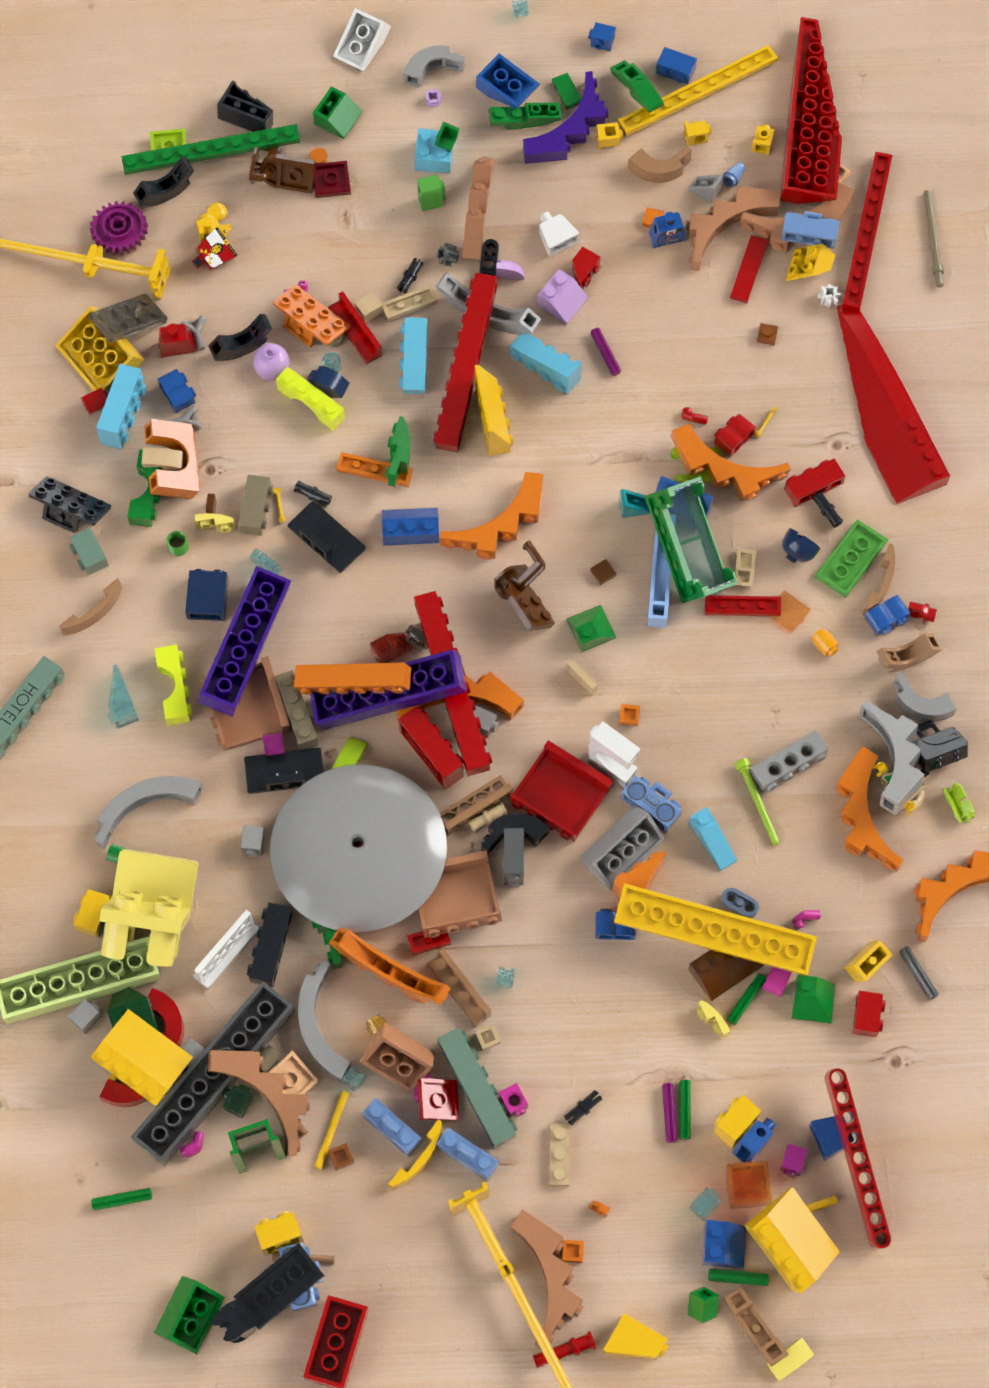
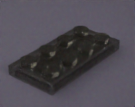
[88,293,168,343]

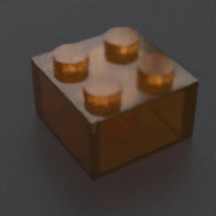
[725,1161,772,1209]

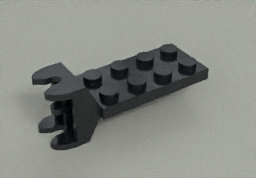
[212,1243,325,1343]

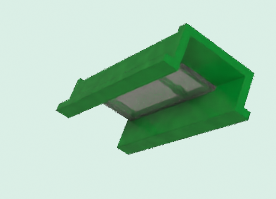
[228,1119,286,1174]

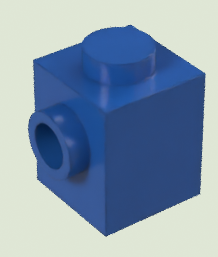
[588,22,616,51]

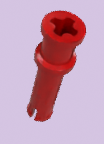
[532,1331,597,1368]

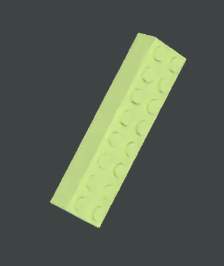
[0,937,162,1025]

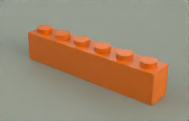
[294,663,411,695]

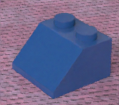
[703,1220,746,1268]

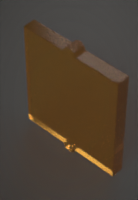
[769,590,811,633]

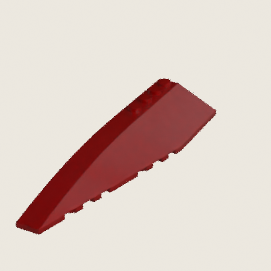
[780,17,842,204]
[837,304,950,504]

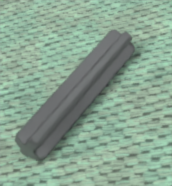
[899,946,939,1000]

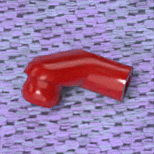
[681,407,708,425]

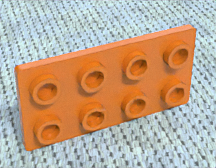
[273,285,350,348]

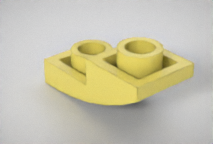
[195,513,235,533]
[696,1000,730,1039]
[767,1337,814,1381]

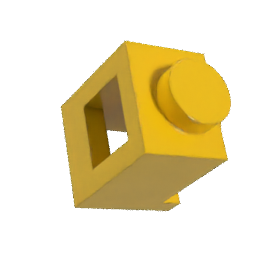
[683,120,711,146]
[596,123,623,149]
[752,125,775,155]

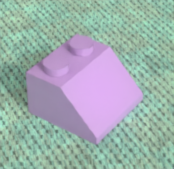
[537,269,588,325]

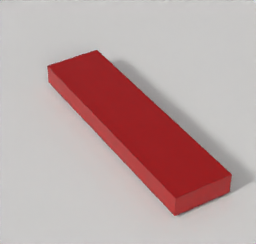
[730,235,768,303]
[705,595,781,617]

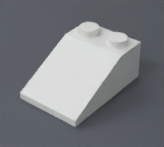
[333,8,391,71]

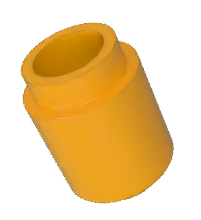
[811,628,839,657]

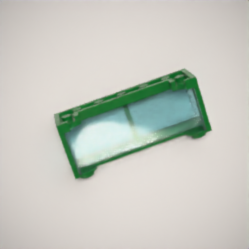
[645,476,738,603]

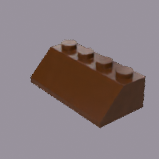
[688,950,764,1002]

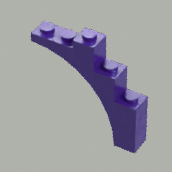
[523,71,609,164]

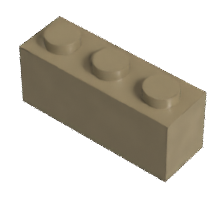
[238,474,274,536]

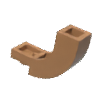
[628,146,692,183]
[876,633,942,672]

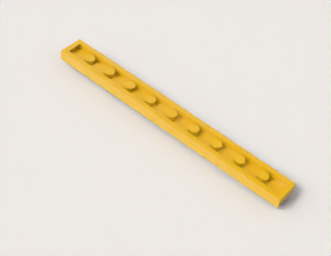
[617,45,778,137]

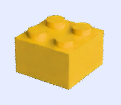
[713,1095,762,1148]
[254,1211,304,1256]

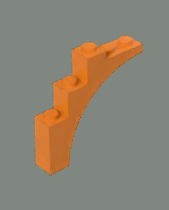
[670,423,791,501]
[440,472,544,560]
[397,672,524,721]
[836,746,904,871]
[914,850,989,942]
[329,927,451,1005]

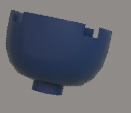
[782,528,821,563]

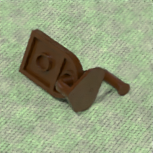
[249,147,315,194]
[494,540,555,631]

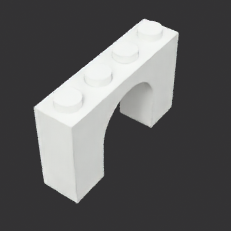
[588,721,640,788]

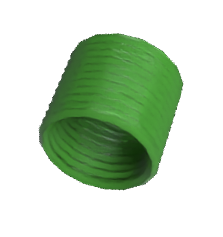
[166,531,189,556]

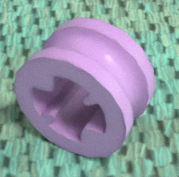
[425,89,441,107]

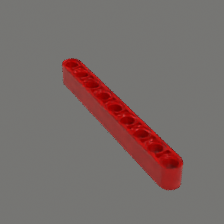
[825,1068,891,1249]

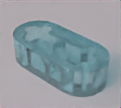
[249,549,283,575]

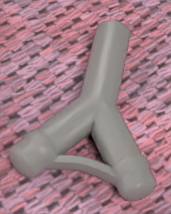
[181,315,206,351]
[168,406,202,430]

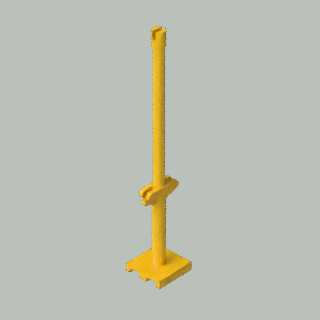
[0,239,171,299]
[448,1181,573,1388]

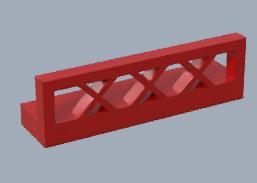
[328,291,382,364]

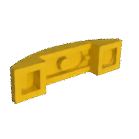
[388,1119,442,1190]

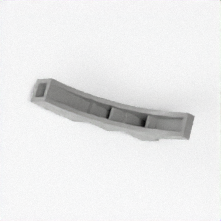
[859,701,924,815]

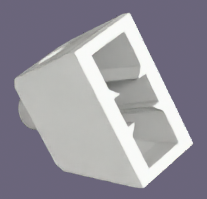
[539,212,579,257]

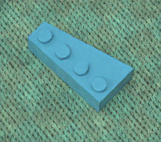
[399,317,428,394]
[510,334,582,395]

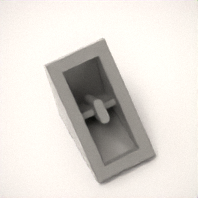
[688,175,723,203]

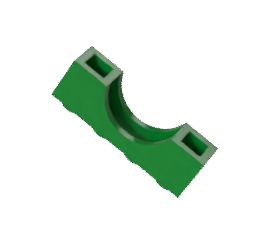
[127,449,163,527]

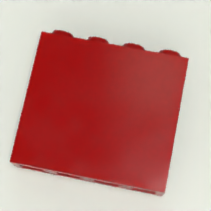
[509,740,613,842]

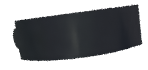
[133,157,194,207]
[208,314,272,361]
[481,813,549,855]

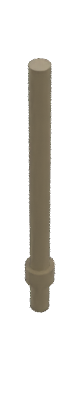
[924,190,944,288]

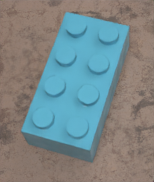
[96,364,147,449]

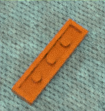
[336,452,413,488]

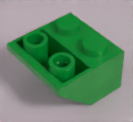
[313,86,362,139]

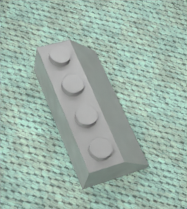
[580,805,665,891]

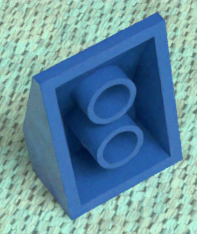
[476,53,540,109]

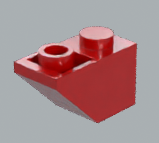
[572,246,601,289]

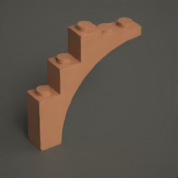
[462,156,496,260]
[740,183,855,253]
[686,187,781,271]
[208,1050,310,1156]
[511,1210,584,1351]

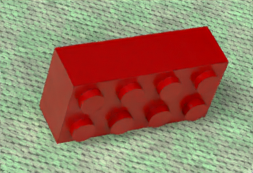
[398,706,464,790]
[303,1295,369,1388]

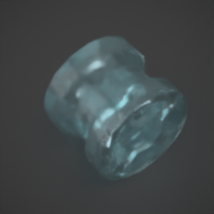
[512,0,528,18]
[322,352,341,372]
[497,967,515,989]
[342,1066,366,1092]

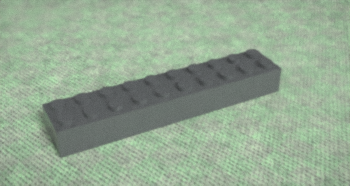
[131,981,295,1167]

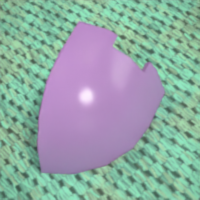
[496,259,525,280]

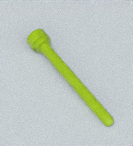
[734,758,779,846]

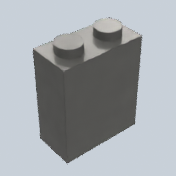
[504,828,524,888]

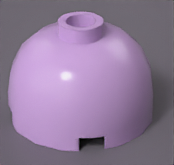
[253,343,290,381]

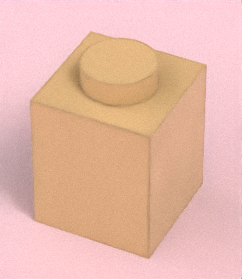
[354,292,383,324]

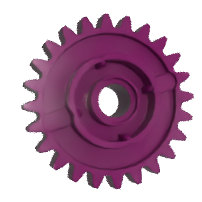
[90,201,148,255]

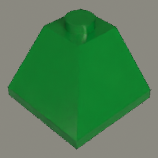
[566,605,616,652]
[791,974,835,1024]

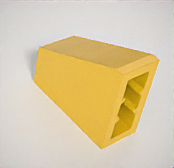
[603,1313,668,1360]

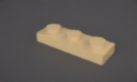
[382,285,438,321]
[549,1124,570,1186]

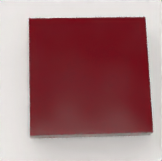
[313,160,351,198]

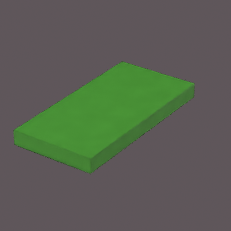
[815,519,888,598]

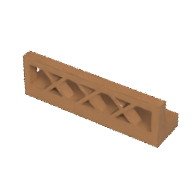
[440,775,513,836]
[427,948,491,1027]

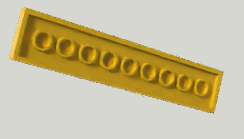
[614,883,817,976]

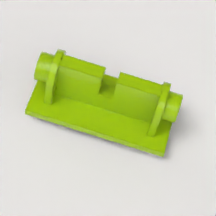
[942,782,975,823]

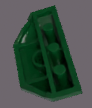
[107,987,159,1031]

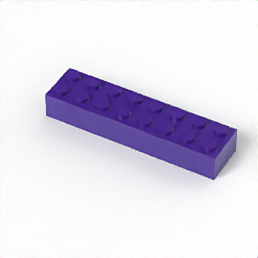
[197,566,291,717]
[310,650,467,730]

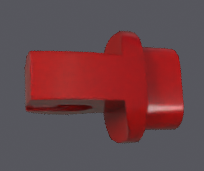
[908,601,937,623]

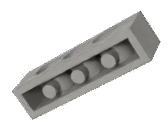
[750,730,828,793]

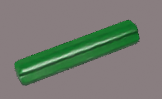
[727,973,766,1025]
[679,1080,691,1140]
[91,1188,152,1211]
[708,1269,769,1286]

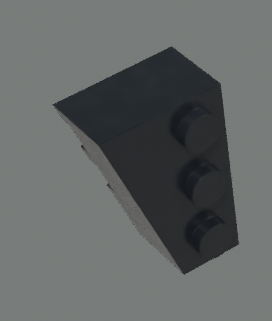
[217,80,273,132]

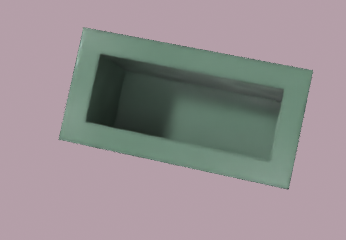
[69,528,109,575]

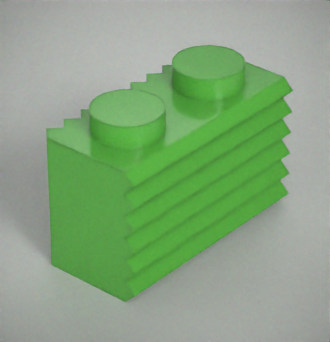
[417,174,445,211]

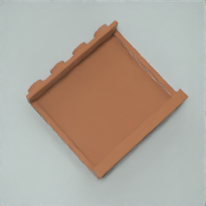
[200,656,291,751]
[418,850,502,938]

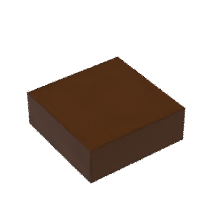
[206,493,217,514]
[590,559,616,585]

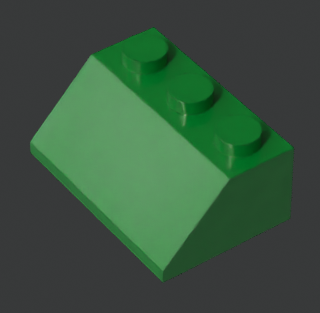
[154,1276,225,1355]

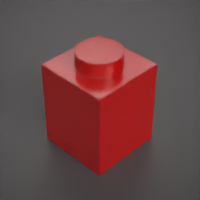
[80,388,108,414]

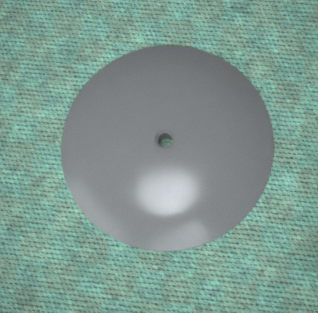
[270,765,447,933]

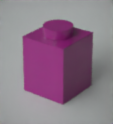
[262,731,285,756]
[780,1143,808,1178]

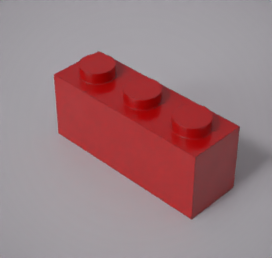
[784,458,846,507]

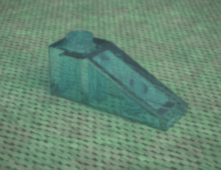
[107,664,139,729]

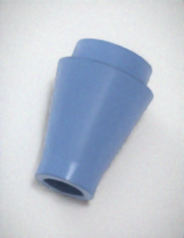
[722,162,746,188]

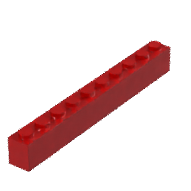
[433,273,499,453]
[414,591,493,777]

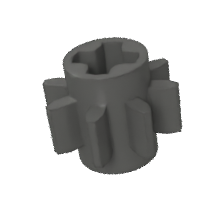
[437,243,459,267]

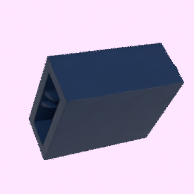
[185,569,229,621]

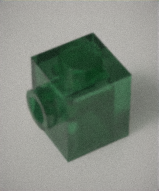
[223,1084,253,1119]

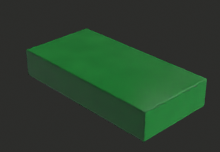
[552,73,581,109]

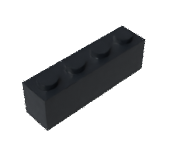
[247,902,293,987]

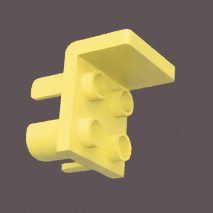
[99,849,199,967]

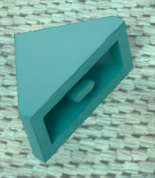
[619,489,650,518]

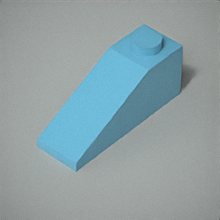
[688,807,737,871]

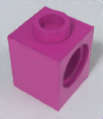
[499,1083,528,1117]

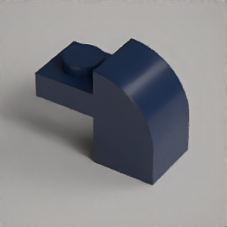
[307,366,350,398]

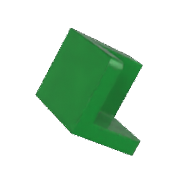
[435,121,460,152]
[688,1287,719,1323]

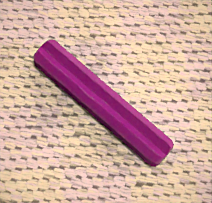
[591,327,621,376]
[662,1083,677,1143]

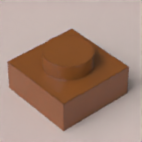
[757,323,778,345]
[328,1143,354,1171]

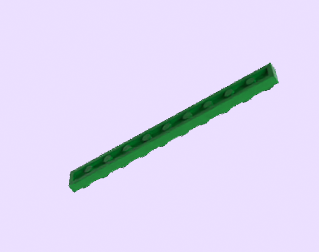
[121,124,300,175]

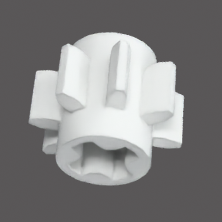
[817,284,841,308]

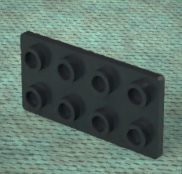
[28,476,111,533]
[288,501,366,573]
[244,747,324,794]

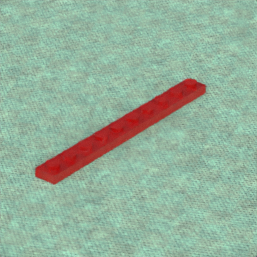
[842,151,893,311]

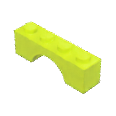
[276,367,345,431]
[154,645,193,726]

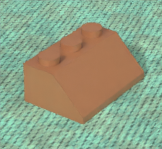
[360,1023,435,1092]

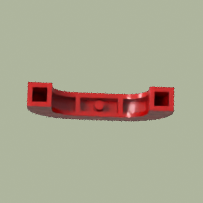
[99,988,184,1107]

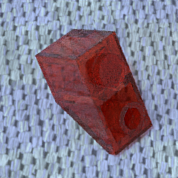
[370,632,413,663]

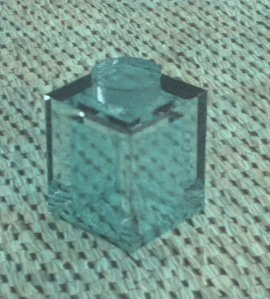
[689,1187,722,1222]

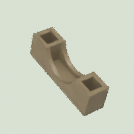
[275,670,318,750]

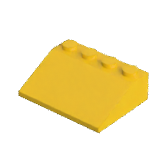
[55,306,144,391]
[475,365,513,456]
[90,1009,193,1106]
[744,1187,840,1294]

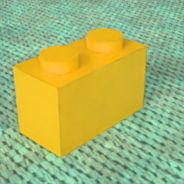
[73,889,111,938]
[844,940,892,982]

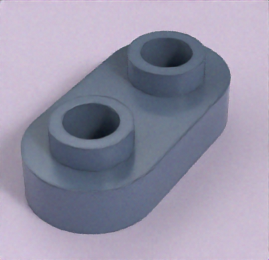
[721,888,759,918]

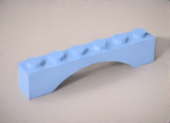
[647,515,676,628]

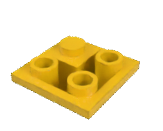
[785,243,835,281]

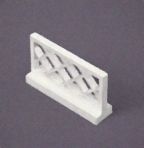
[193,909,259,990]

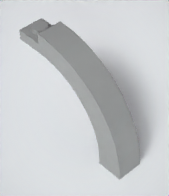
[435,272,541,335]
[95,776,203,850]
[298,960,351,1083]

